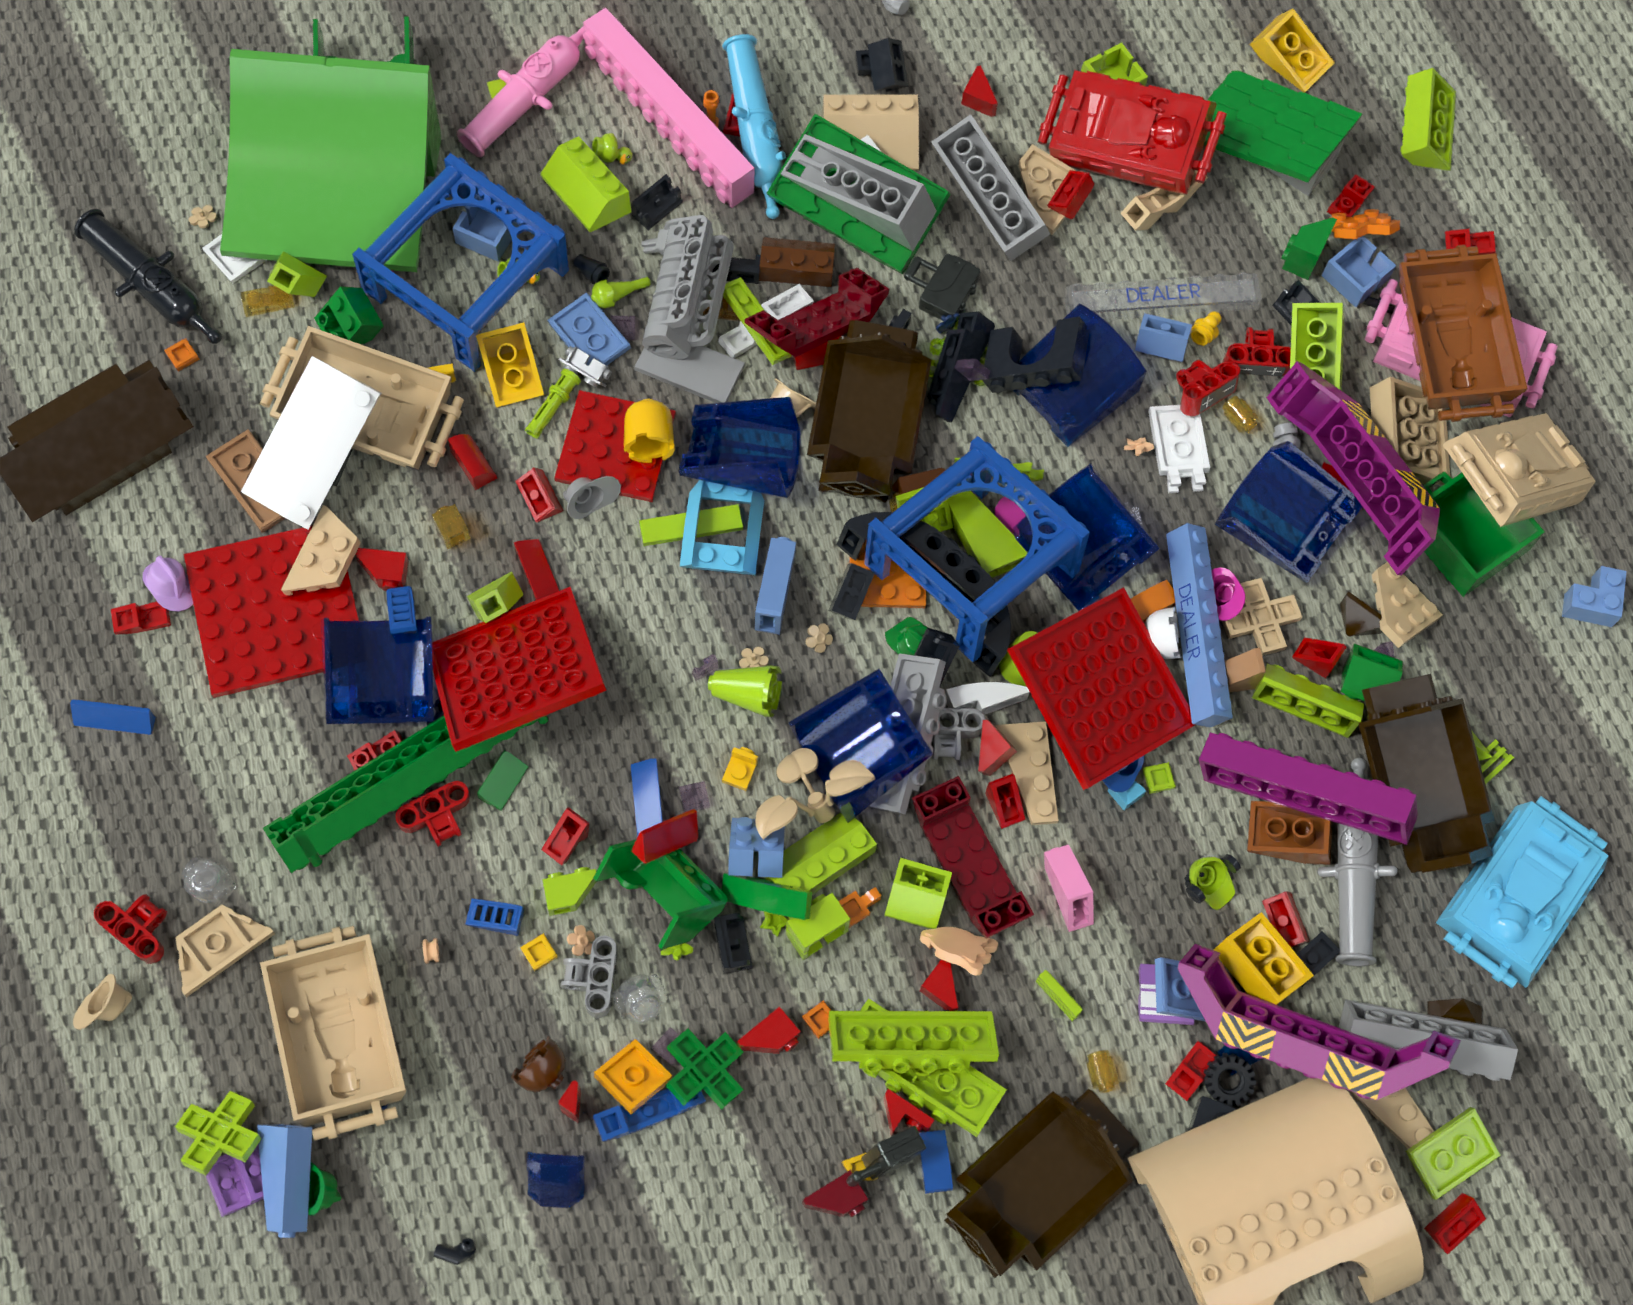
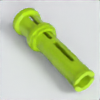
[525,368,581,439]

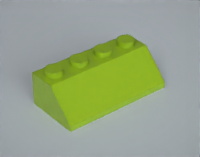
[1401,68,1456,171]
[541,136,632,233]
[1290,303,1345,391]
[1252,664,1364,738]
[765,810,877,895]

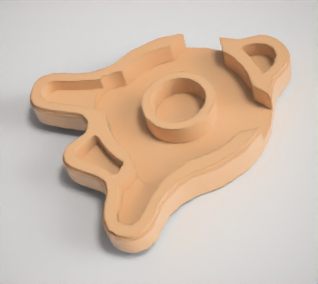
[920,927,998,975]

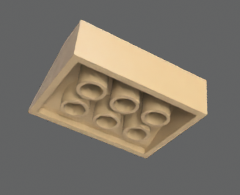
[822,95,919,171]
[1370,376,1450,485]

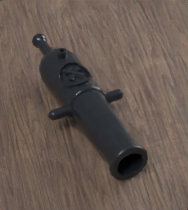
[74,209,222,344]

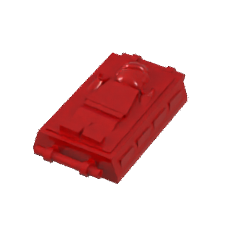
[1038,70,1227,195]

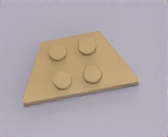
[281,505,361,595]
[176,905,275,997]

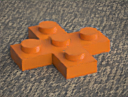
[1328,209,1400,239]

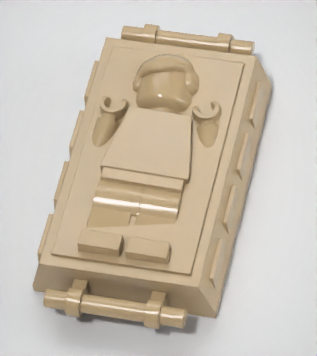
[260,326,464,470]
[1443,413,1596,527]
[260,926,406,1141]

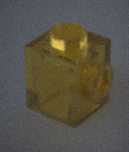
[432,504,470,550]

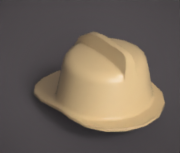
[768,378,816,419]
[73,974,132,1030]

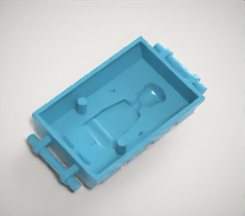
[1436,796,1609,988]

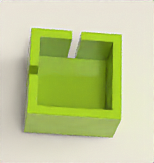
[1081,43,1148,86]
[785,893,850,960]

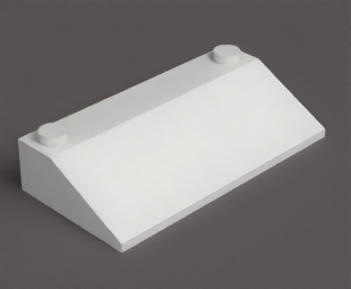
[241,356,381,529]

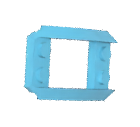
[680,473,765,575]

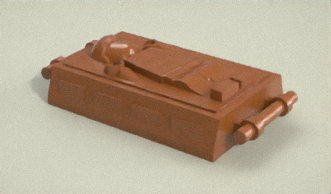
[1399,245,1528,422]

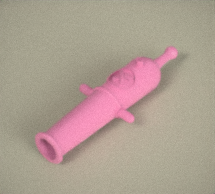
[457,20,586,157]

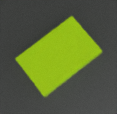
[1405,1107,1501,1200]

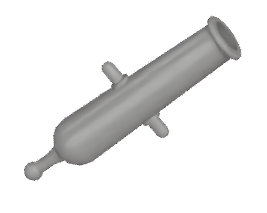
[1317,757,1398,967]

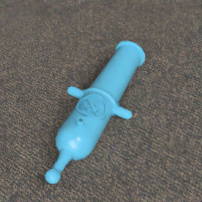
[722,34,786,219]

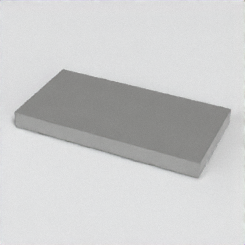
[634,346,745,407]

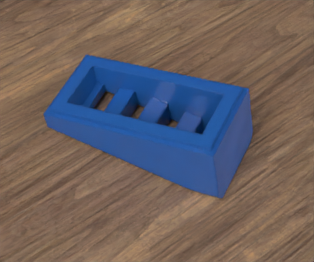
[386,586,417,634]
[465,899,525,936]

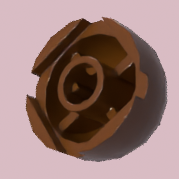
[511,1036,566,1092]

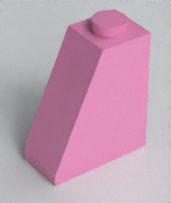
[1044,845,1094,932]

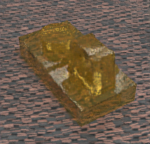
[241,286,295,317]

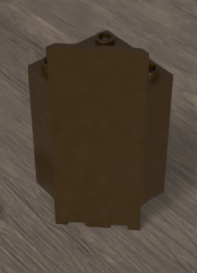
[807,320,932,503]
[0,360,194,522]
[1358,674,1495,873]
[944,1089,1140,1279]

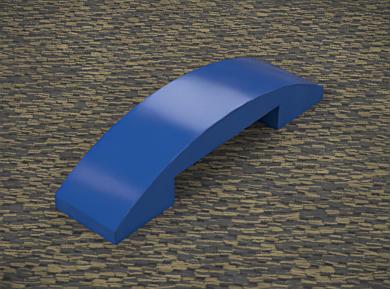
[593,1088,706,1142]

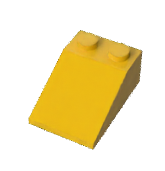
[1249,9,1334,92]
[476,322,544,407]

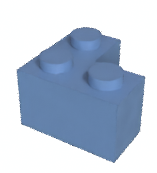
[1562,566,1627,627]

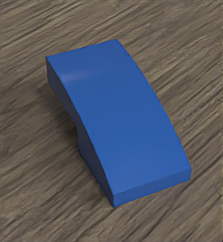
[919,1130,953,1194]

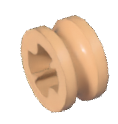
[423,938,440,964]

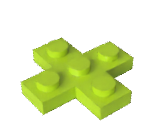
[175,1091,261,1176]

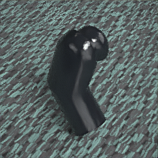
[433,1238,476,1265]

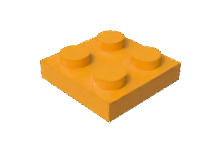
[594,1039,672,1114]

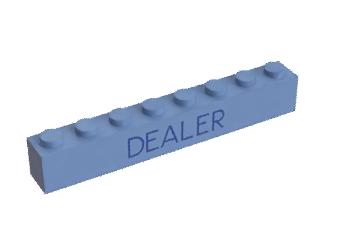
[1166,523,1233,727]

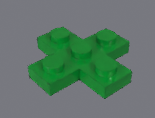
[665,1028,744,1110]

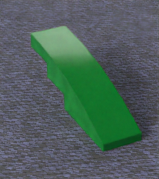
[722,873,812,920]

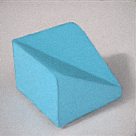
[1107,780,1146,810]

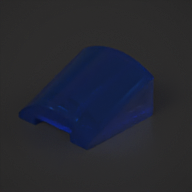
[1013,303,1147,447]
[678,397,801,498]
[1215,441,1363,583]
[1013,463,1160,611]
[321,616,434,725]
[788,669,933,823]

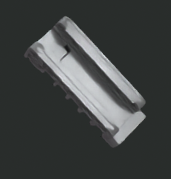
[641,215,734,359]

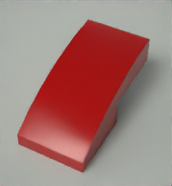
[1445,229,1496,255]
[110,601,171,635]
[1165,1041,1216,1101]

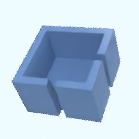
[452,194,520,262]
[1321,236,1396,307]
[728,817,785,878]

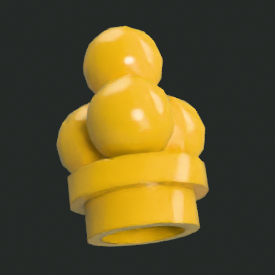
[1191,311,1222,346]

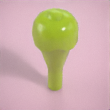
[591,277,651,308]

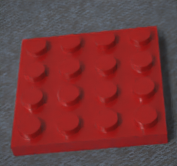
[554,390,676,502]

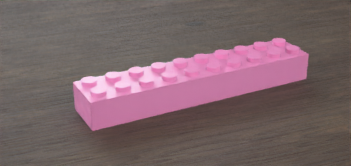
[583,8,755,208]

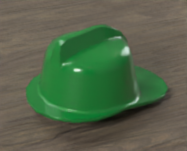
[885,617,927,655]
[308,1162,342,1216]

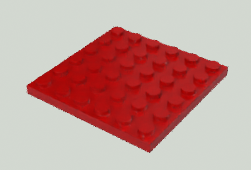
[184,525,368,698]
[426,587,607,752]
[1007,587,1195,790]

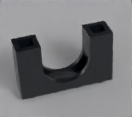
[981,317,1090,393]

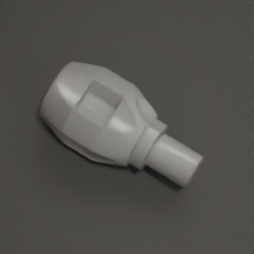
[882,0,910,15]

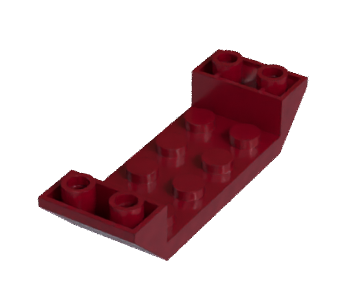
[744,267,889,357]
[912,776,1034,939]

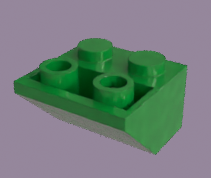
[314,286,384,345]
[1340,644,1403,701]

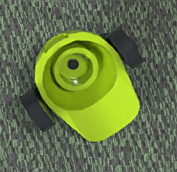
[1184,854,1241,910]

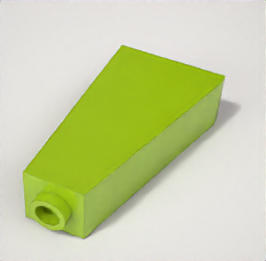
[948,491,1029,578]

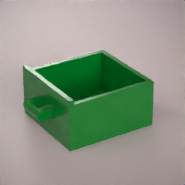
[1423,471,1545,597]

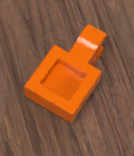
[839,887,882,928]

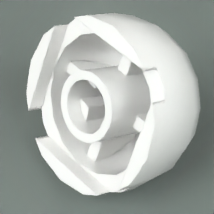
[1145,607,1181,659]

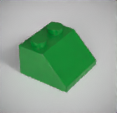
[1281,217,1337,280]

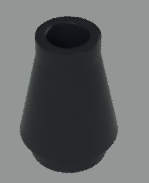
[573,254,610,284]

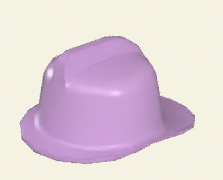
[143,556,193,612]

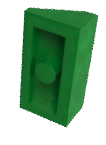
[477,750,529,811]

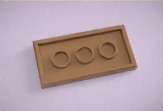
[206,429,285,533]

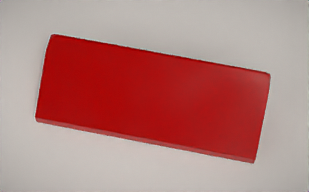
[514,539,559,600]
[632,809,698,863]

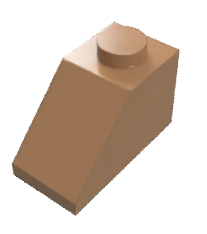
[1225,648,1266,692]

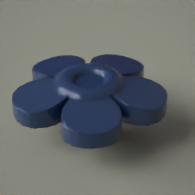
[936,313,960,334]

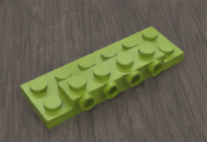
[860,998,1007,1137]
[828,1011,999,1073]

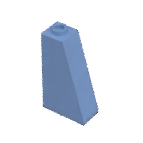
[755,537,796,635]
[257,1124,312,1238]

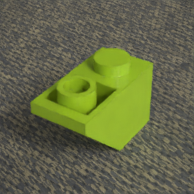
[267,251,327,297]
[466,572,524,623]
[542,867,596,916]

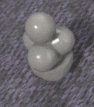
[1273,423,1301,464]

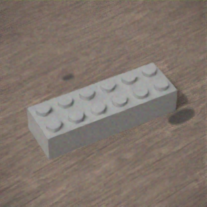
[931,114,1050,262]
[1339,999,1518,1081]

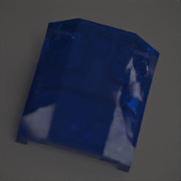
[527,1152,585,1208]

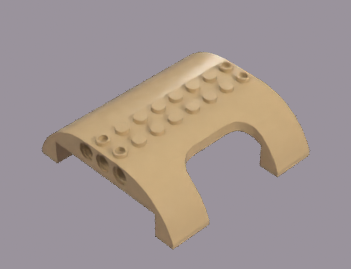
[1128,1078,1424,1305]

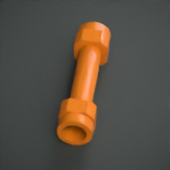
[703,90,719,128]

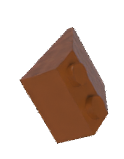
[1247,801,1333,865]

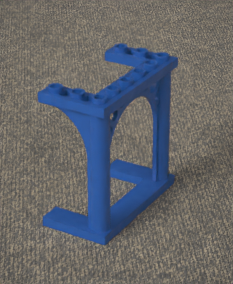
[352,153,569,372]
[864,436,1090,662]

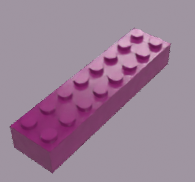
[1199,732,1418,845]

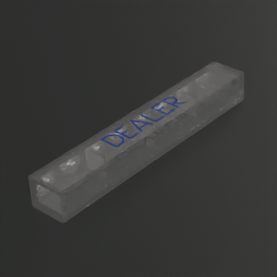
[1063,272,1262,322]

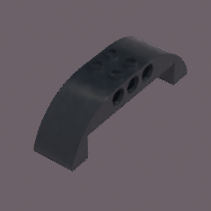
[836,512,1011,677]

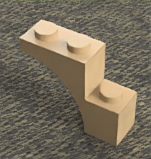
[1121,170,1208,230]

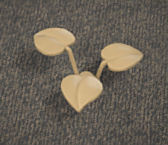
[756,748,875,840]

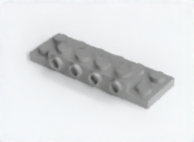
[859,653,946,815]

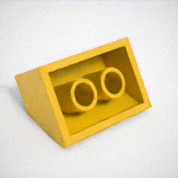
[1214,912,1314,1005]

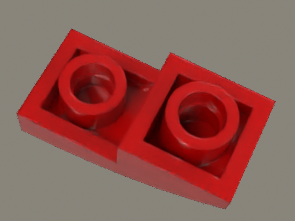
[1327,174,1375,217]
[347,730,403,770]

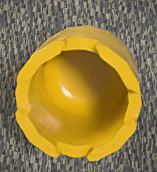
[624,399,675,463]

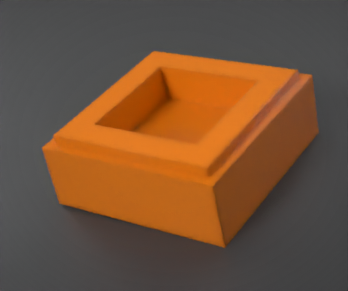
[164,338,200,371]
[802,1000,832,1039]

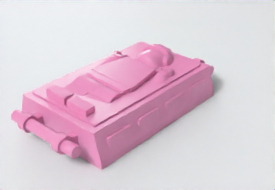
[1365,279,1557,417]

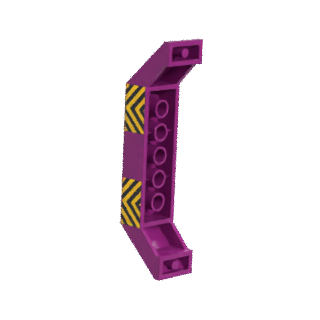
[1266,361,1440,576]
[1178,944,1461,1100]

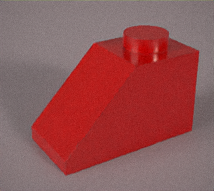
[355,548,409,591]
[737,1006,800,1054]

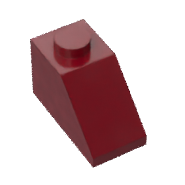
[802,1170,868,1218]

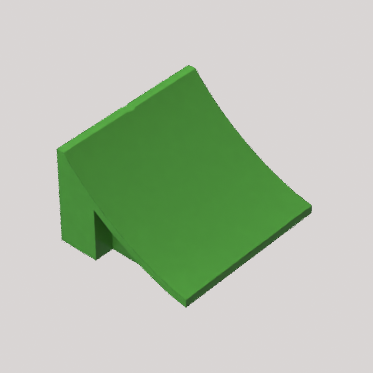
[220,49,442,272]

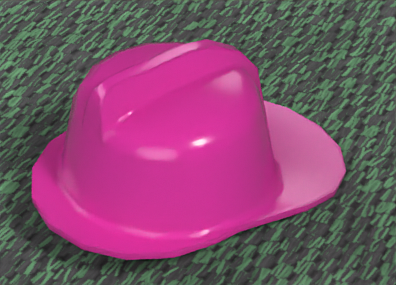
[1211,567,1246,621]

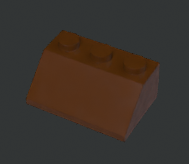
[759,237,835,287]

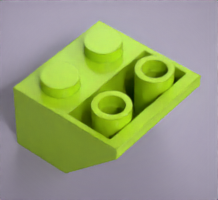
[884,858,952,929]

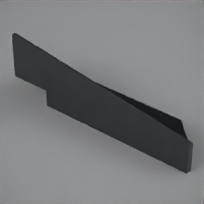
[927,311,995,422]

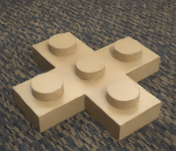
[1222,578,1302,656]

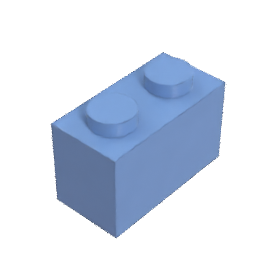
[1135,313,1192,362]

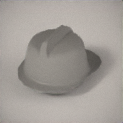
[563,476,621,519]

